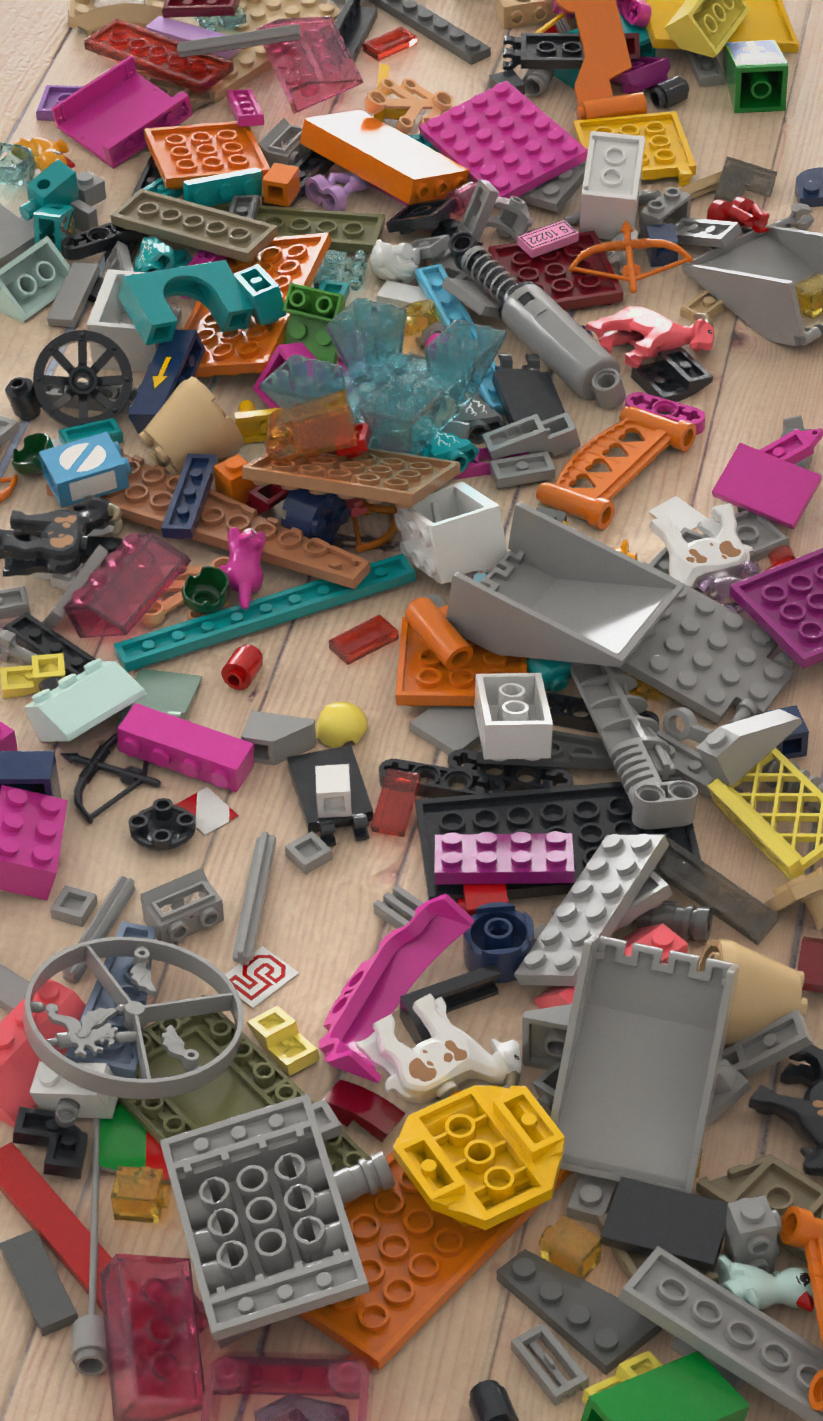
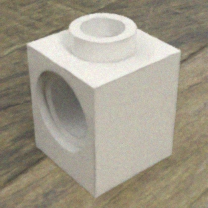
[315,764,352,818]

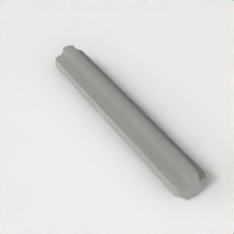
[62,876,135,983]

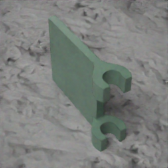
[116,668,202,728]

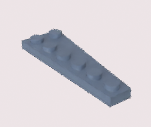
[65,921,156,1078]

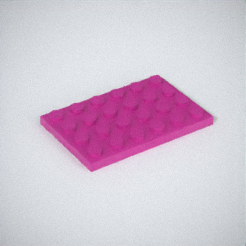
[419,80,588,199]

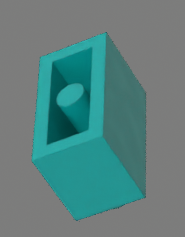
[234,264,287,326]

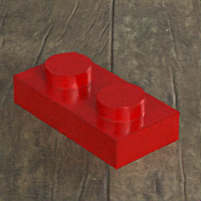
[335,421,373,458]

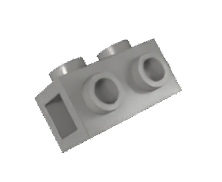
[724,1195,782,1274]

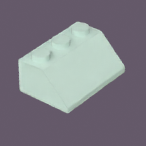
[0,236,70,322]
[24,658,147,742]

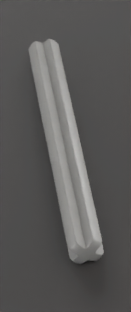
[177,24,301,58]
[233,832,277,966]

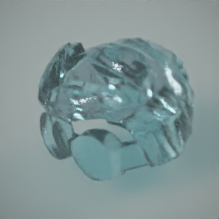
[0,142,36,187]

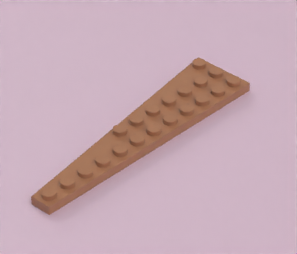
[46,448,370,589]

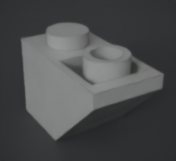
[241,710,316,765]

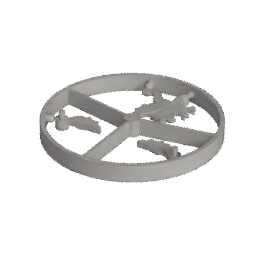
[23,937,244,1099]

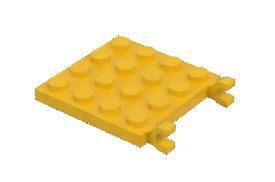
[573,111,696,187]

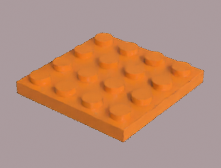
[144,121,270,189]
[395,617,527,707]

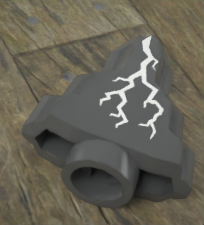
[450,387,506,444]

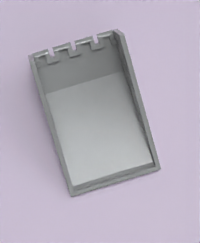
[681,225,823,346]
[446,502,685,667]
[550,935,740,1194]

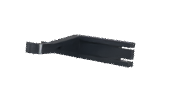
[399,964,500,1100]

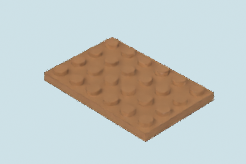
[242,436,460,509]

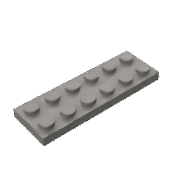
[514,834,669,987]
[618,1246,823,1421]

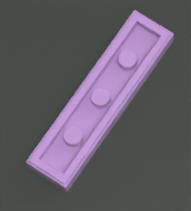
[145,16,242,59]

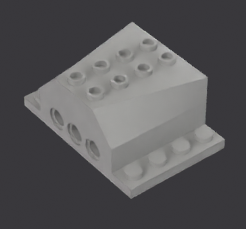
[160,1094,370,1349]

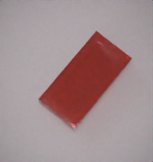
[362,27,417,61]
[329,614,399,665]
[371,769,421,837]

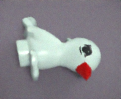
[717,1253,815,1312]

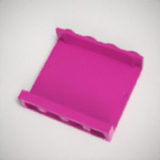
[51,55,193,169]

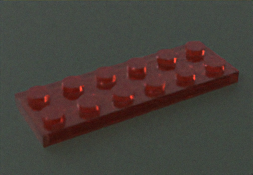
[84,18,234,94]

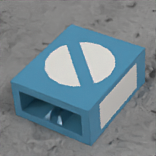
[39,432,132,508]

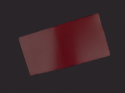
[322,1079,406,1143]

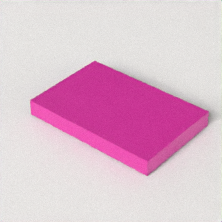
[712,443,822,530]

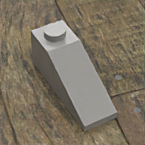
[696,709,802,787]

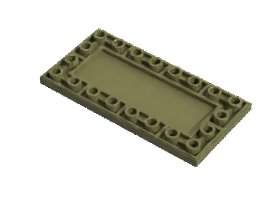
[117,995,369,1172]

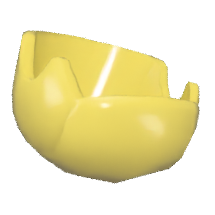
[316,702,368,748]

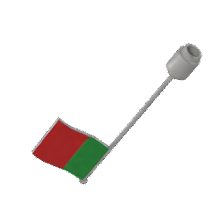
[71,1103,171,1376]

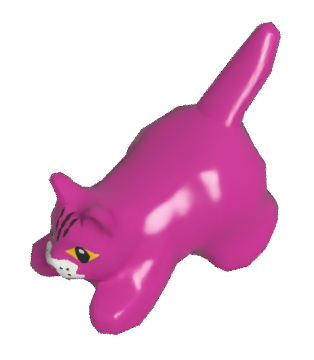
[220,527,266,610]

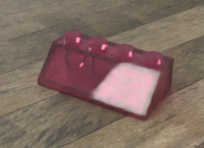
[63,532,191,638]
[100,1253,207,1421]

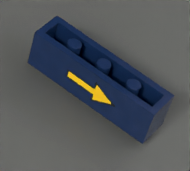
[128,330,206,434]

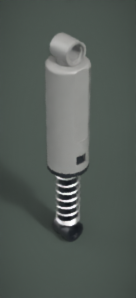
[448,231,626,409]

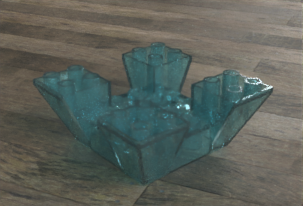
[260,298,506,455]

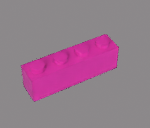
[117,703,254,793]

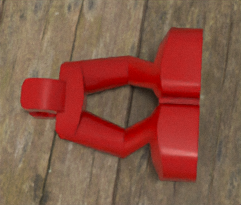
[707,196,770,233]

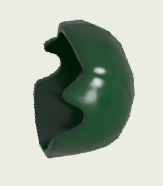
[11,433,54,476]
[181,566,230,614]

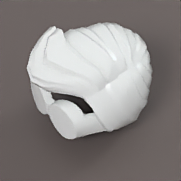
[370,240,421,284]

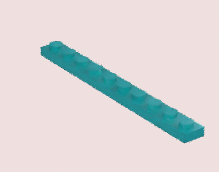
[113,553,416,672]

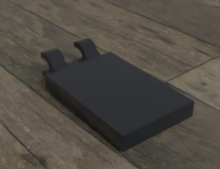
[503,33,584,71]
[492,353,565,424]
[287,745,374,846]

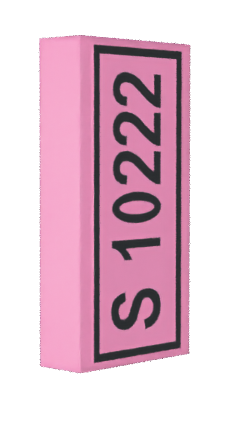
[517,220,579,258]

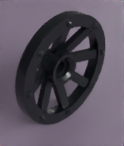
[33,330,133,428]

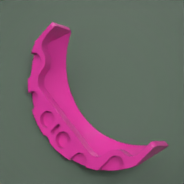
[319,894,474,1083]

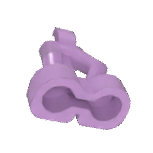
[305,172,370,211]

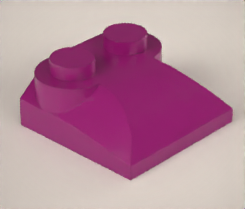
[610,56,671,94]

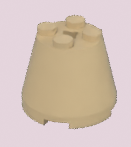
[138,376,245,476]
[698,938,807,1047]

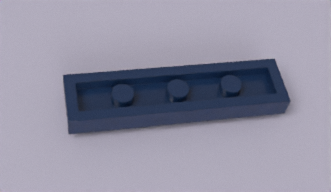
[161,454,218,539]

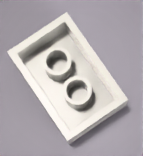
[474,673,553,761]

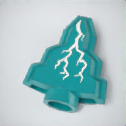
[133,236,175,273]
[417,423,479,473]

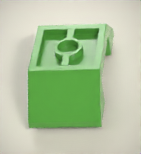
[283,283,346,377]

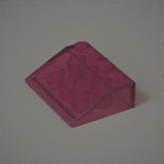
[256,16,364,114]

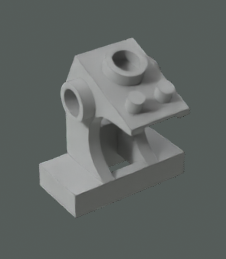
[459,179,533,242]

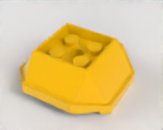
[393,1085,565,1230]

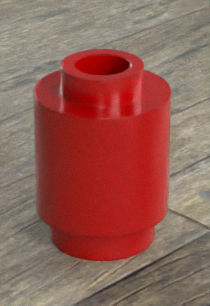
[221,644,263,690]

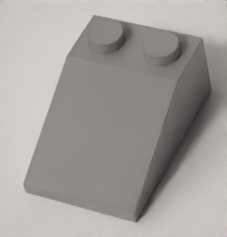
[522,1004,572,1070]

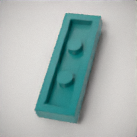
[183,168,262,207]

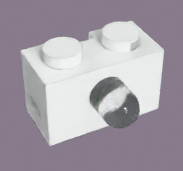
[29,1061,118,1128]

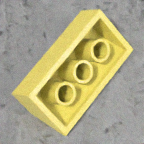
[665,0,750,58]

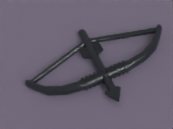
[60,733,161,824]

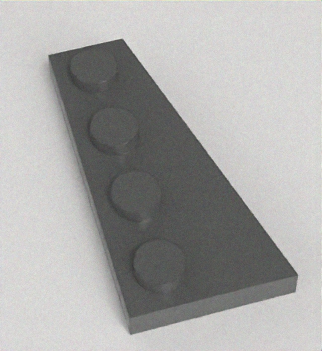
[497,1249,662,1375]

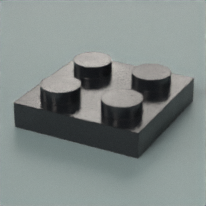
[386,197,458,235]

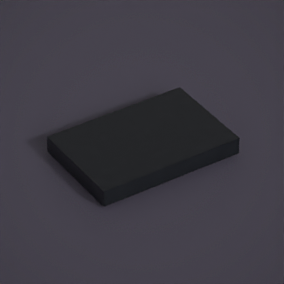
[600,1177,728,1273]

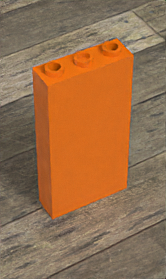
[300,110,469,205]

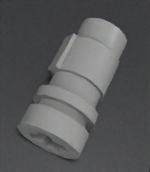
[333,1151,395,1204]

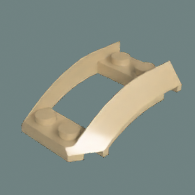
[67,0,165,36]

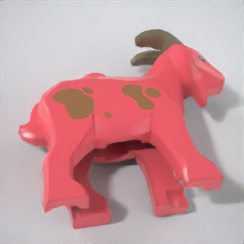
[585,307,715,369]

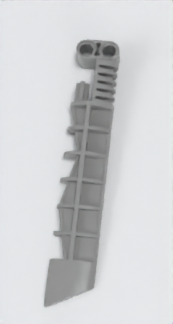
[569,662,698,829]

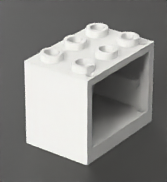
[579,131,645,240]
[87,269,182,373]
[394,482,507,585]

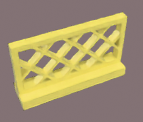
[707,747,823,880]

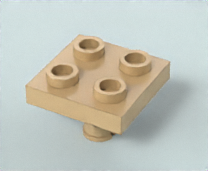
[765,866,823,932]

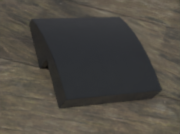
[631,347,713,402]

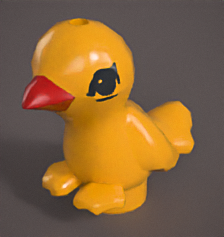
[11,136,75,172]

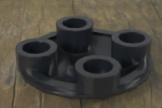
[128,798,197,850]

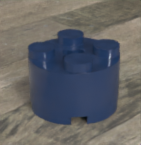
[280,488,351,545]
[463,902,534,983]

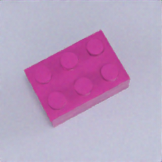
[0,785,68,900]

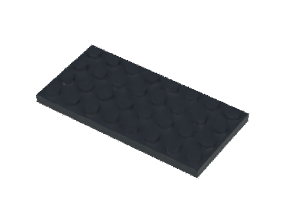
[415,776,704,903]

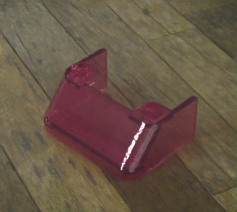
[201,1351,374,1421]

